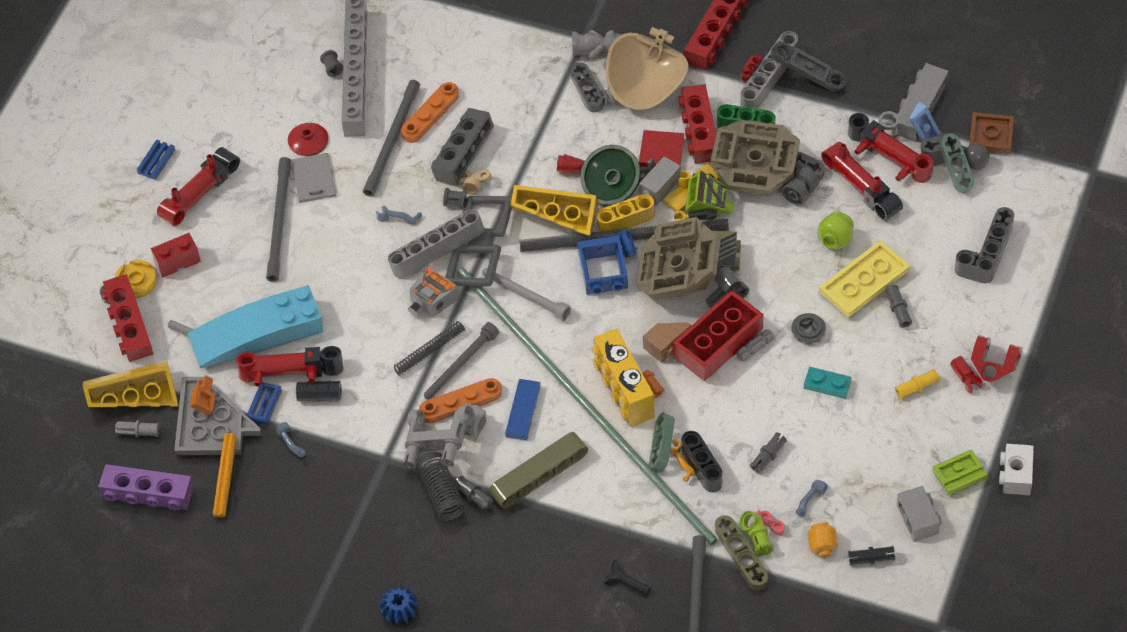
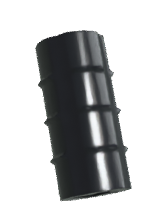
[296,380,342,402]

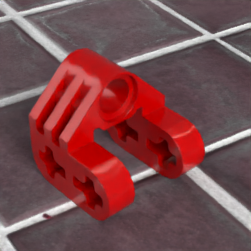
[971,335,1023,382]

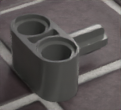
[706,267,750,308]

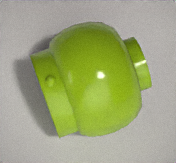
[817,211,854,250]

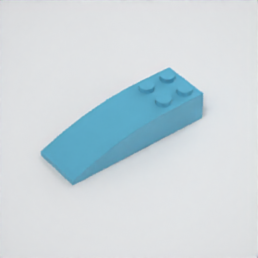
[188,285,323,369]

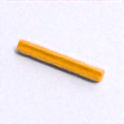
[213,433,237,518]

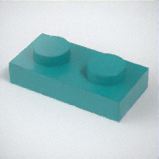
[803,366,852,399]

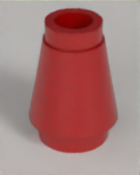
[556,154,585,174]

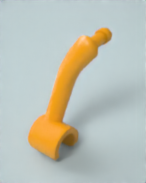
[670,439,695,482]

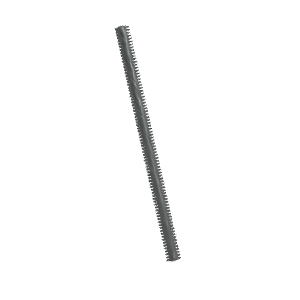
[519,218,729,252]

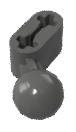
[920,134,990,169]

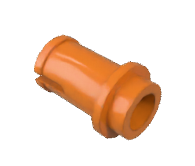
[642,370,665,398]

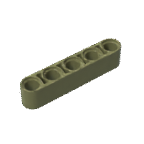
[488,432,589,509]

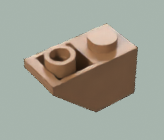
[642,322,691,363]

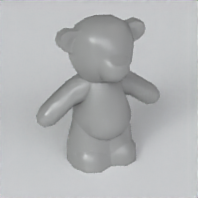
[572,30,622,59]

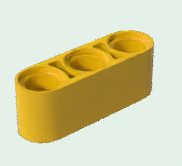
[597,194,655,234]

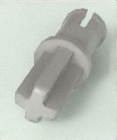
[115,420,160,438]

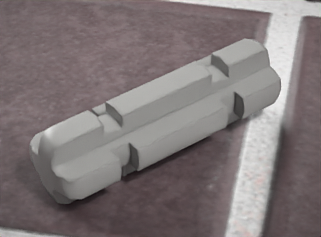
[737,329,774,361]

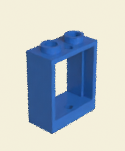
[577,235,628,295]

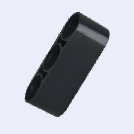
[681,431,723,493]

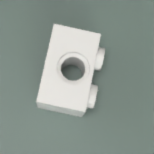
[999,444,1033,495]

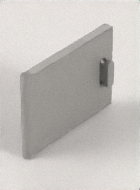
[291,153,336,203]

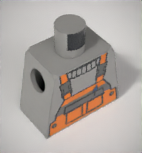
[408,266,459,317]

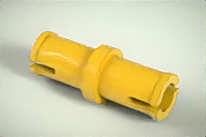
[895,369,940,399]

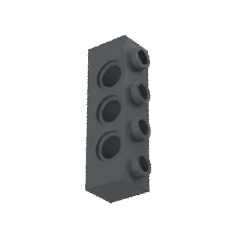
[431,108,494,185]

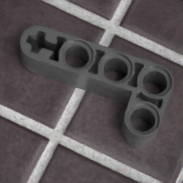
[954,207,1015,283]

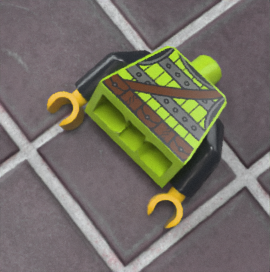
[674,170,734,221]

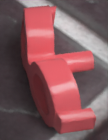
[756,510,784,535]

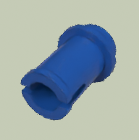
[617,230,638,258]

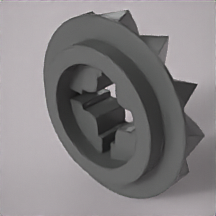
[791,313,826,344]

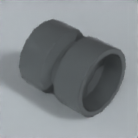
[781,166,820,206]

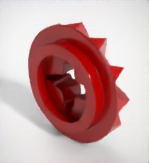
[740,53,762,83]

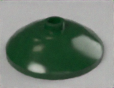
[580,145,641,206]

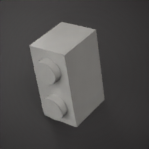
[897,486,942,542]

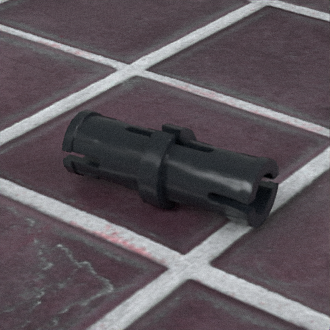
[848,546,895,566]

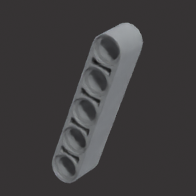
[740,31,798,109]
[388,210,485,278]

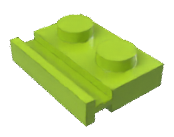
[932,449,988,496]

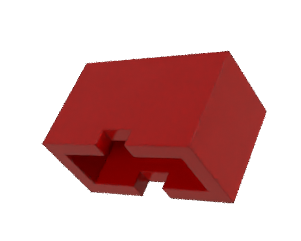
[151,232,201,278]

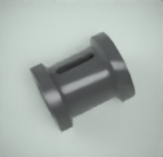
[320,50,343,77]
[443,188,467,208]

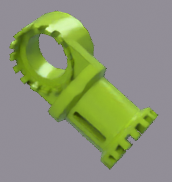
[739,511,774,557]

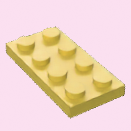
[819,240,910,318]

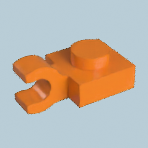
[190,375,216,415]

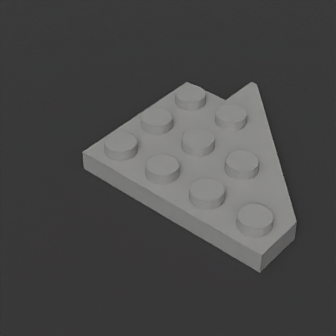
[174,377,261,455]

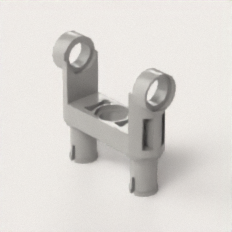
[402,406,474,469]

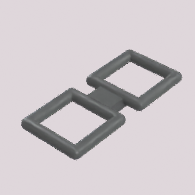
[445,196,512,287]

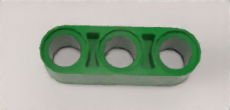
[717,104,776,128]

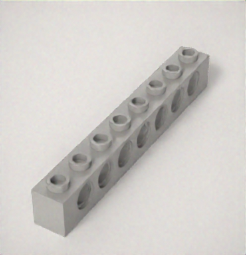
[342,0,368,137]

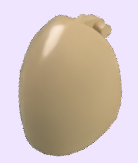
[606,27,688,110]

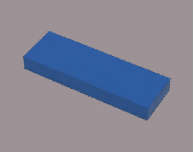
[505,379,541,440]

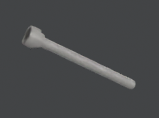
[482,268,571,321]

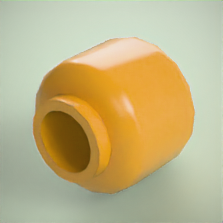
[807,522,839,557]

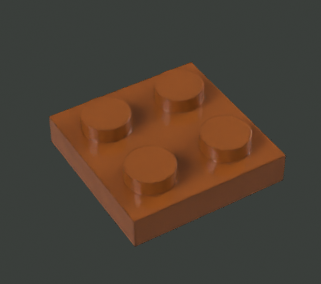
[969,112,1014,154]

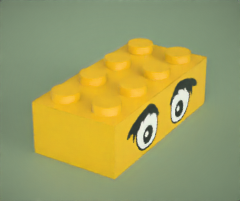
[592,328,655,427]

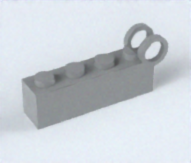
[878,63,949,142]

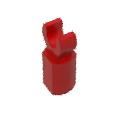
[950,356,983,393]

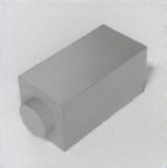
[639,157,681,205]

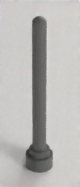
[424,322,500,399]

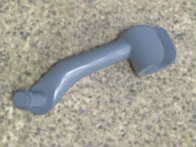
[376,206,422,224]
[276,422,306,457]
[796,480,828,517]

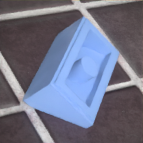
[909,102,941,142]

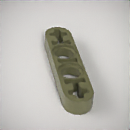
[715,515,768,591]

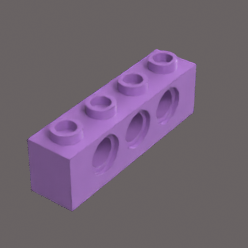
[98,464,194,510]

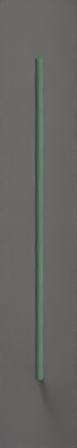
[457,267,717,546]

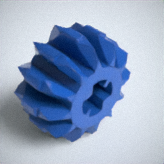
[379,585,418,625]

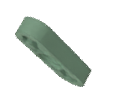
[939,133,974,193]
[649,412,675,472]

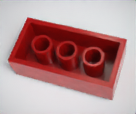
[673,290,764,381]

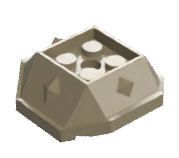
[711,120,800,196]
[636,217,721,300]

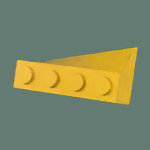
[511,185,599,237]
[83,361,179,407]

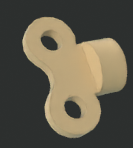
[459,169,492,194]

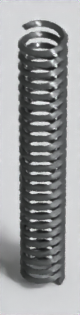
[394,321,465,376]

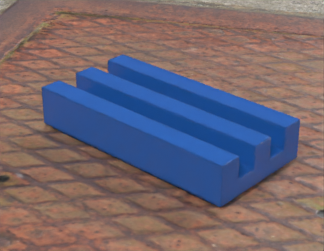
[137,139,175,180]
[246,382,282,426]

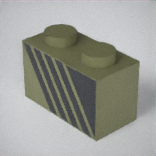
[712,231,741,278]

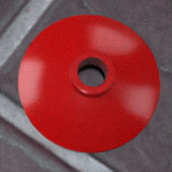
[288,123,328,156]

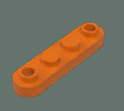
[401,82,459,143]
[419,378,502,423]

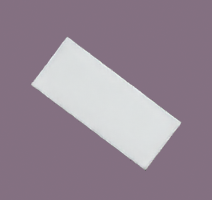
[701,80,717,111]

